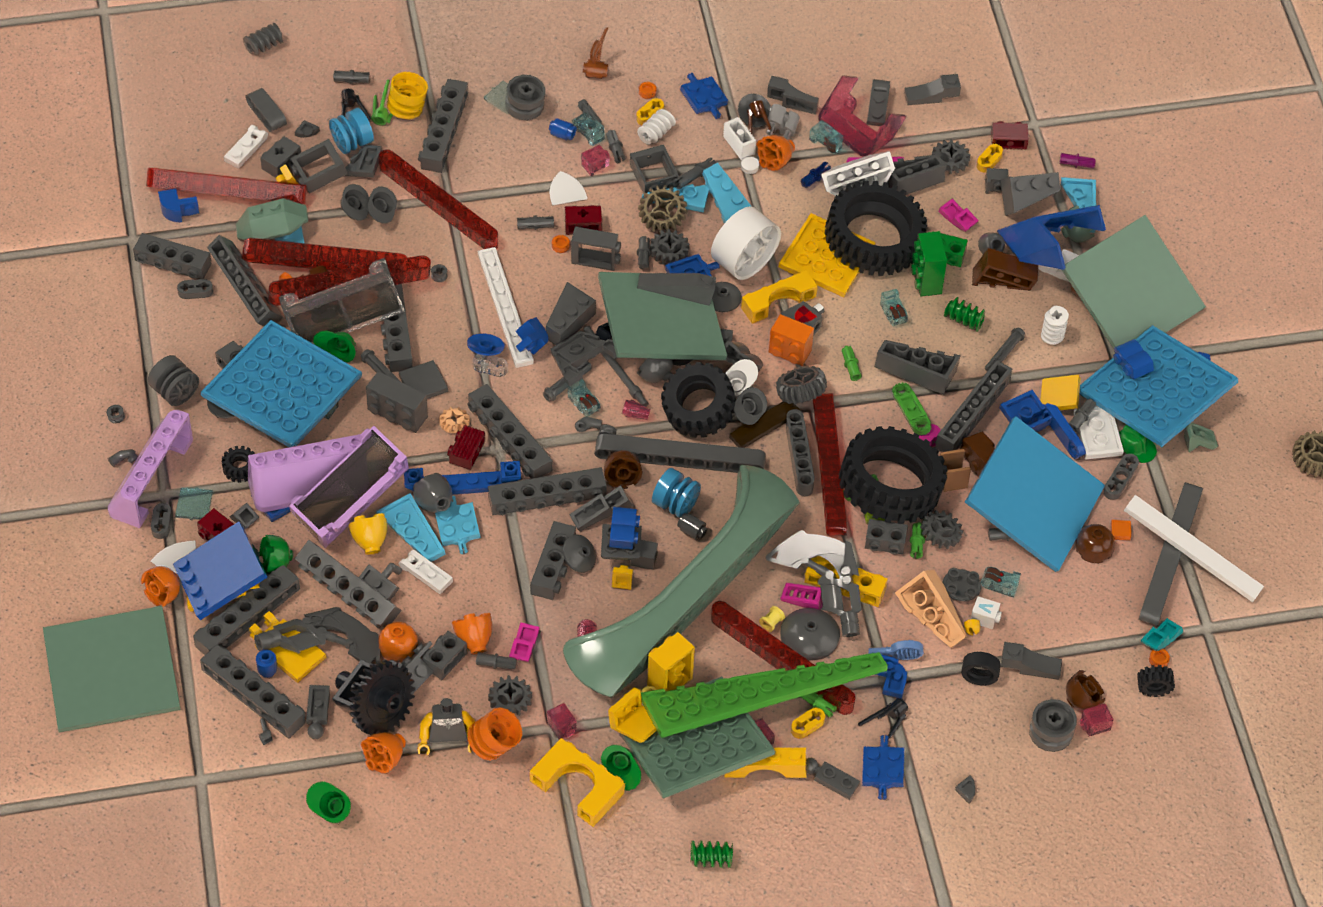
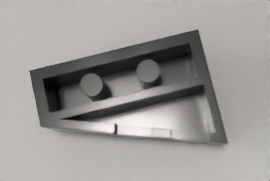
[887,155,946,195]
[1001,172,1061,215]
[546,282,596,345]

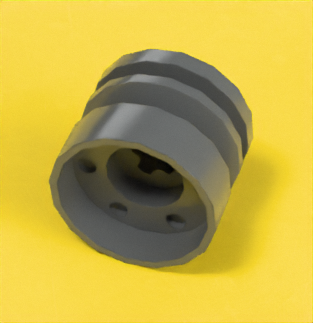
[147,355,199,406]

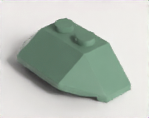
[236,198,308,243]

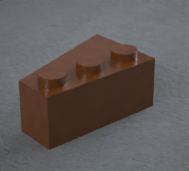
[960,431,995,478]

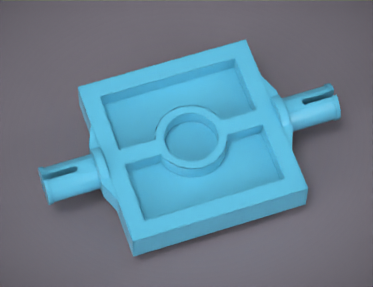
[435,496,481,554]

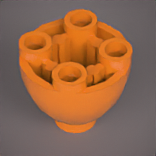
[757,135,795,171]
[452,613,492,655]
[361,732,406,773]

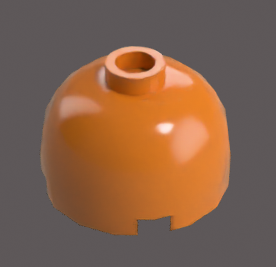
[141,566,180,607]
[378,622,418,662]

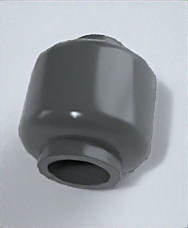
[978,232,1005,254]

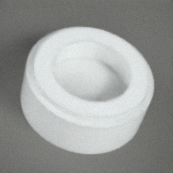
[741,156,759,174]

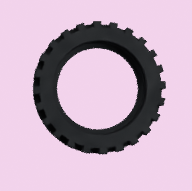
[839,426,947,524]

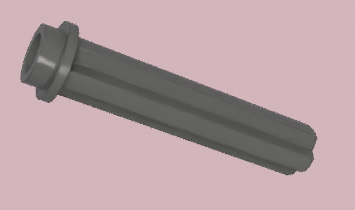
[985,327,1025,371]
[361,349,401,382]
[543,361,592,401]

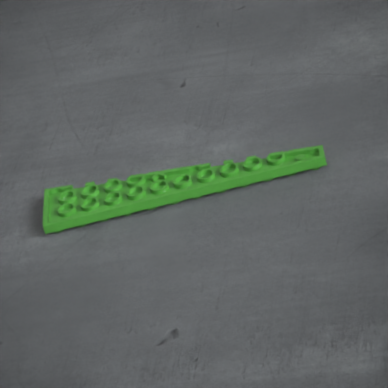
[641,652,887,738]

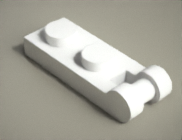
[224,125,268,169]
[399,550,453,594]

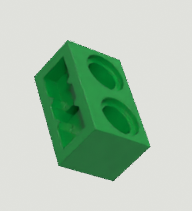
[932,231,968,268]

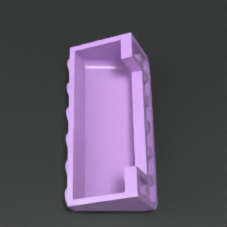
[108,410,193,528]
[248,434,369,512]

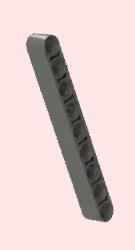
[594,434,766,473]
[1139,482,1203,626]

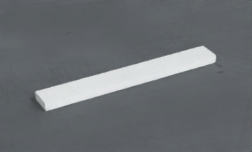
[477,247,534,368]
[1124,495,1264,602]

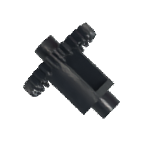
[333,659,416,735]

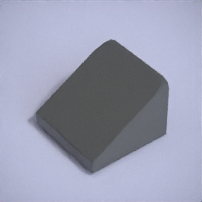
[230,503,259,529]

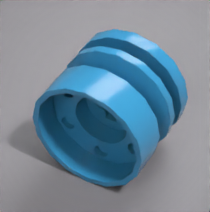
[329,108,374,154]
[652,468,701,518]

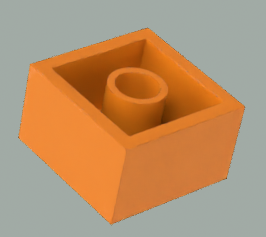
[768,314,814,366]

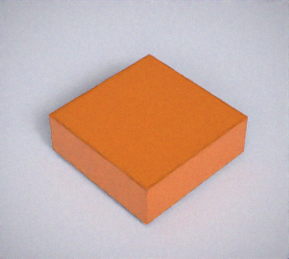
[1111,520,1131,541]

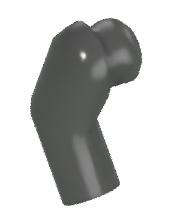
[575,417,603,432]
[108,449,138,466]

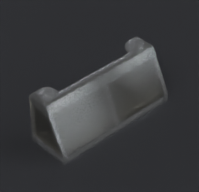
[278,258,405,344]

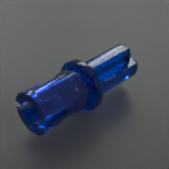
[800,161,831,188]

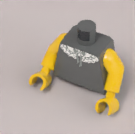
[417,698,475,755]

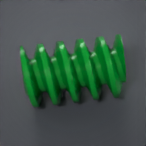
[944,297,985,332]
[690,840,733,868]

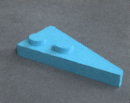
[1060,177,1096,233]
[642,182,709,212]

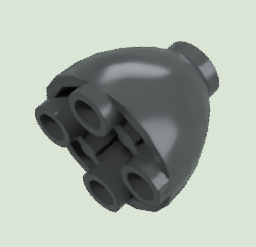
[413,473,453,513]

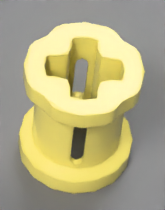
[759,606,785,632]

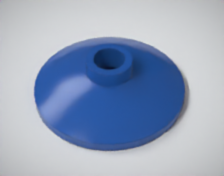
[467,333,505,356]

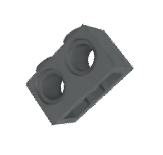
[865,519,908,555]
[422,631,467,680]

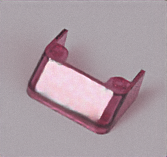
[818,75,907,157]

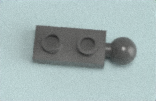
[306,685,330,739]
[806,758,860,800]

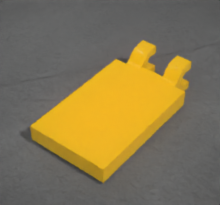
[249,611,326,683]

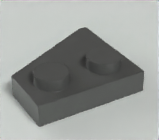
[345,145,383,178]

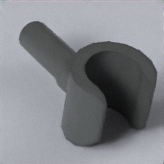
[259,718,273,745]

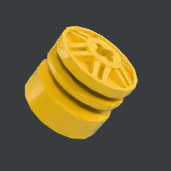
[386,72,428,119]

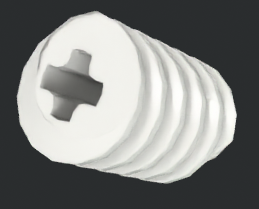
[637,109,676,145]
[1041,306,1069,345]

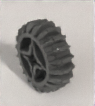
[776,366,827,404]

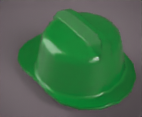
[313,331,356,362]
[1119,425,1157,463]
[601,745,641,791]
[306,781,351,823]

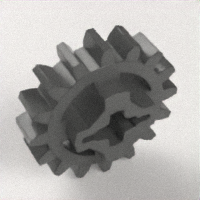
[932,139,971,174]
[650,229,690,265]
[920,510,963,549]
[488,675,532,716]

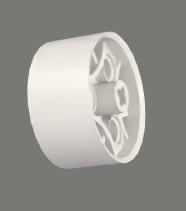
[711,206,781,280]

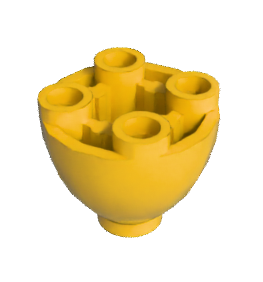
[349,513,387,555]

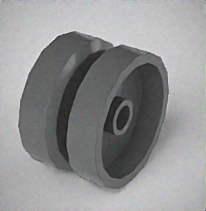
[505,75,545,120]
[1029,699,1077,752]

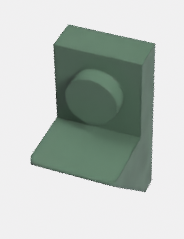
[1184,422,1218,452]

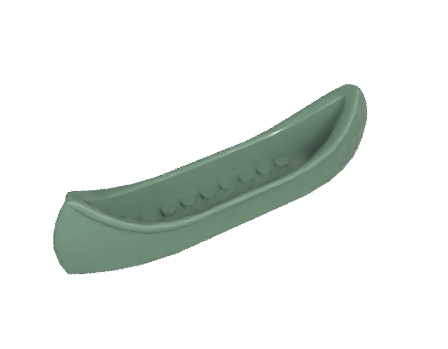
[563,465,800,698]

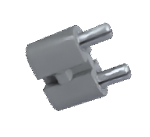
[766,104,800,140]

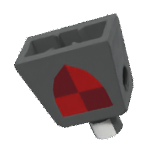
[780,302,825,336]

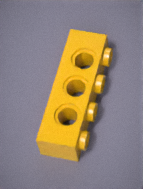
[804,556,888,608]

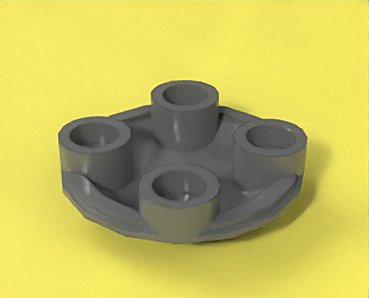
[942,568,981,601]

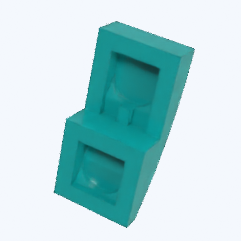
[1141,618,1183,652]

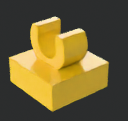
[275,164,300,189]
[612,565,633,590]

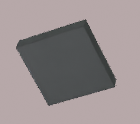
[399,360,448,399]

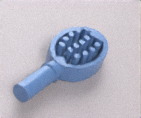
[869,640,924,660]

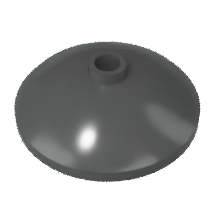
[780,608,840,661]

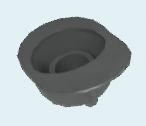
[340,184,369,221]
[368,186,397,224]
[733,387,767,425]

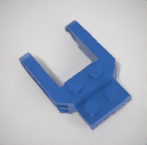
[1000,390,1086,459]

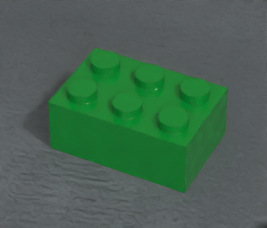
[911,231,947,297]

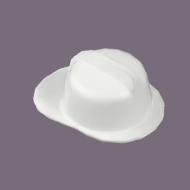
[726,359,758,398]

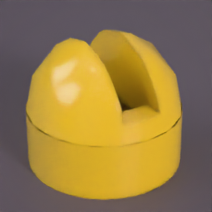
[964,619,980,635]

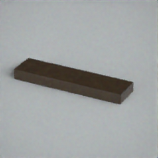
[729,402,801,448]

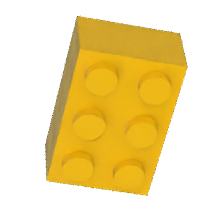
[647,632,695,691]

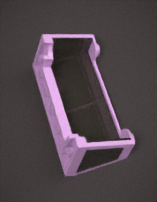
[289,426,409,548]

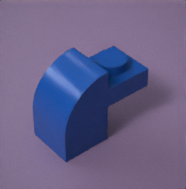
[158,189,199,222]
[516,317,548,355]

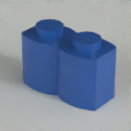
[1113,339,1154,379]
[609,507,640,550]

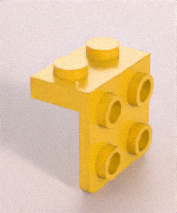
[608,687,657,743]

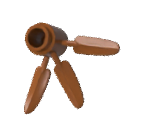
[582,27,609,79]

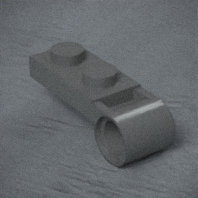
[867,79,891,127]

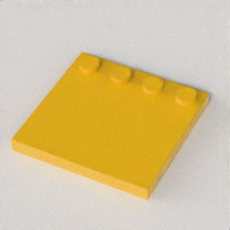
[778,213,876,297]

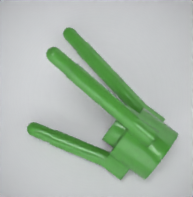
[371,79,393,126]

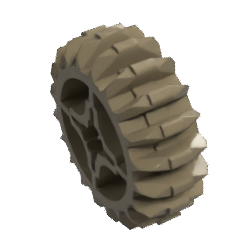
[638,185,687,233]
[1292,430,1323,479]

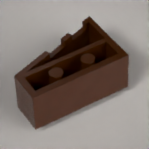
[972,248,1038,291]

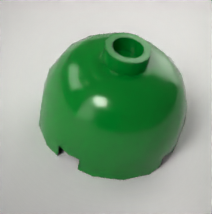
[259,535,293,574]

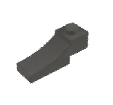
[904,74,961,106]
[767,76,819,115]
[569,485,634,532]
[1001,642,1062,680]

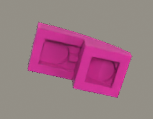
[938,198,979,232]
[509,622,540,662]

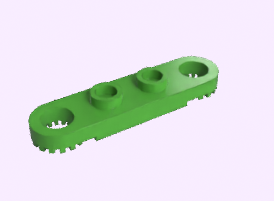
[892,382,932,435]

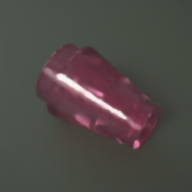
[621,399,651,420]

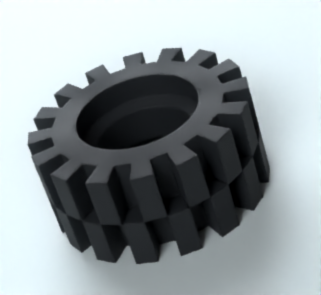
[222,446,255,483]
[1137,665,1175,697]

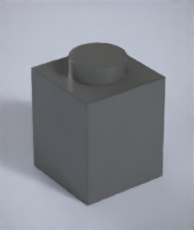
[630,540,658,570]

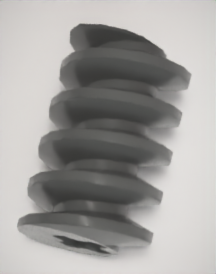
[243,22,283,55]

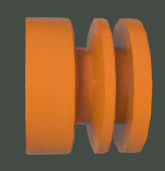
[468,708,522,761]

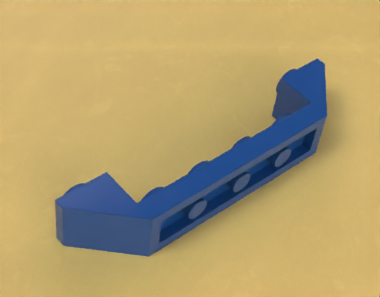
[404,461,521,495]

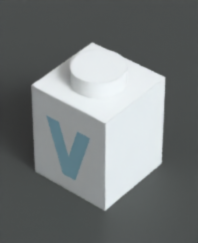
[971,596,1002,630]

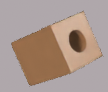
[940,449,971,492]

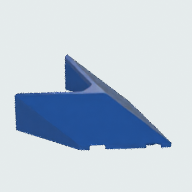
[997,205,1106,270]

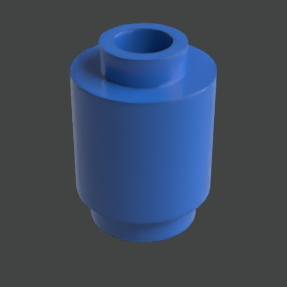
[549,118,577,140]
[256,650,277,678]

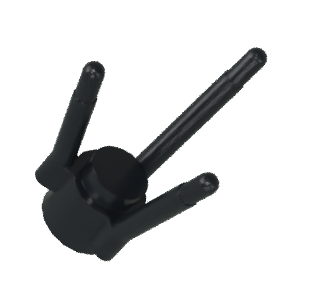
[341,88,371,120]
[858,698,908,739]

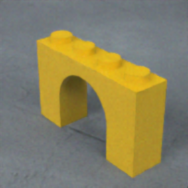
[530,738,625,827]

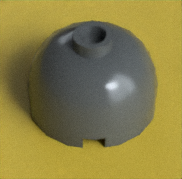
[637,358,674,383]

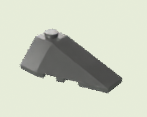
[637,273,716,306]

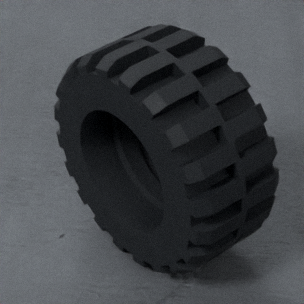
[661,362,736,438]

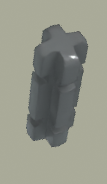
[578,99,602,128]

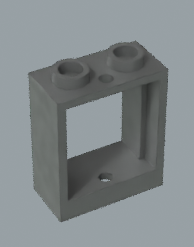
[291,139,348,193]
[630,145,679,194]
[571,227,621,271]

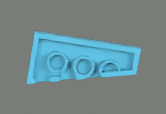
[702,163,752,223]
[376,493,446,562]

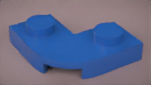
[872,652,907,699]

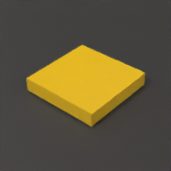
[1040,374,1081,410]

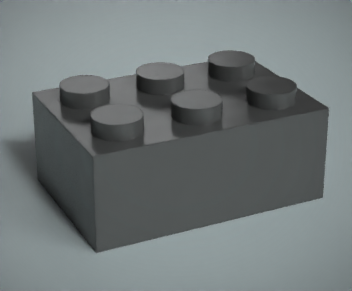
[366,371,428,433]

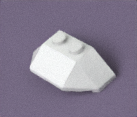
[821,151,895,196]

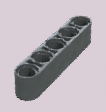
[786,409,814,497]

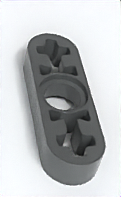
[1104,454,1139,500]

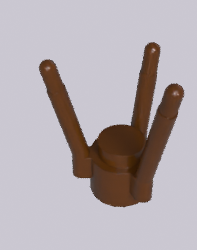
[747,100,775,135]

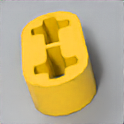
[636,98,664,125]
[977,144,1003,173]
[791,708,825,739]

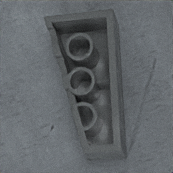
[874,340,961,395]

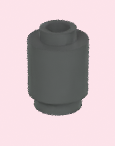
[677,513,707,540]

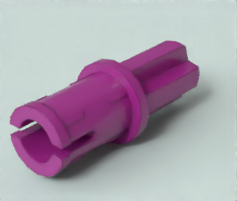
[1059,152,1096,168]

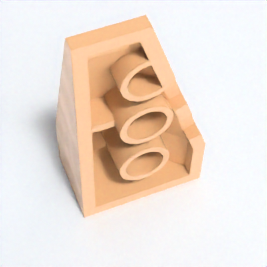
[895,570,967,648]

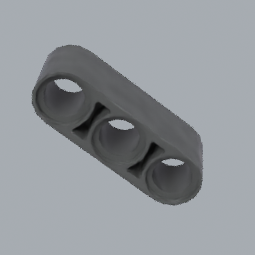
[245,88,287,132]

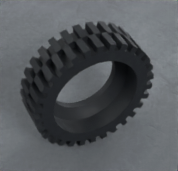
[825,181,927,276]

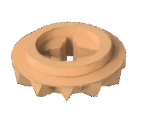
[439,407,470,433]

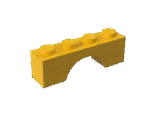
[741,270,817,324]
[724,747,807,778]

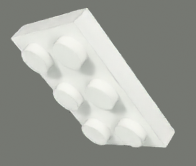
[1073,407,1124,460]

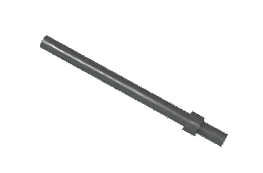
[584,326,649,408]

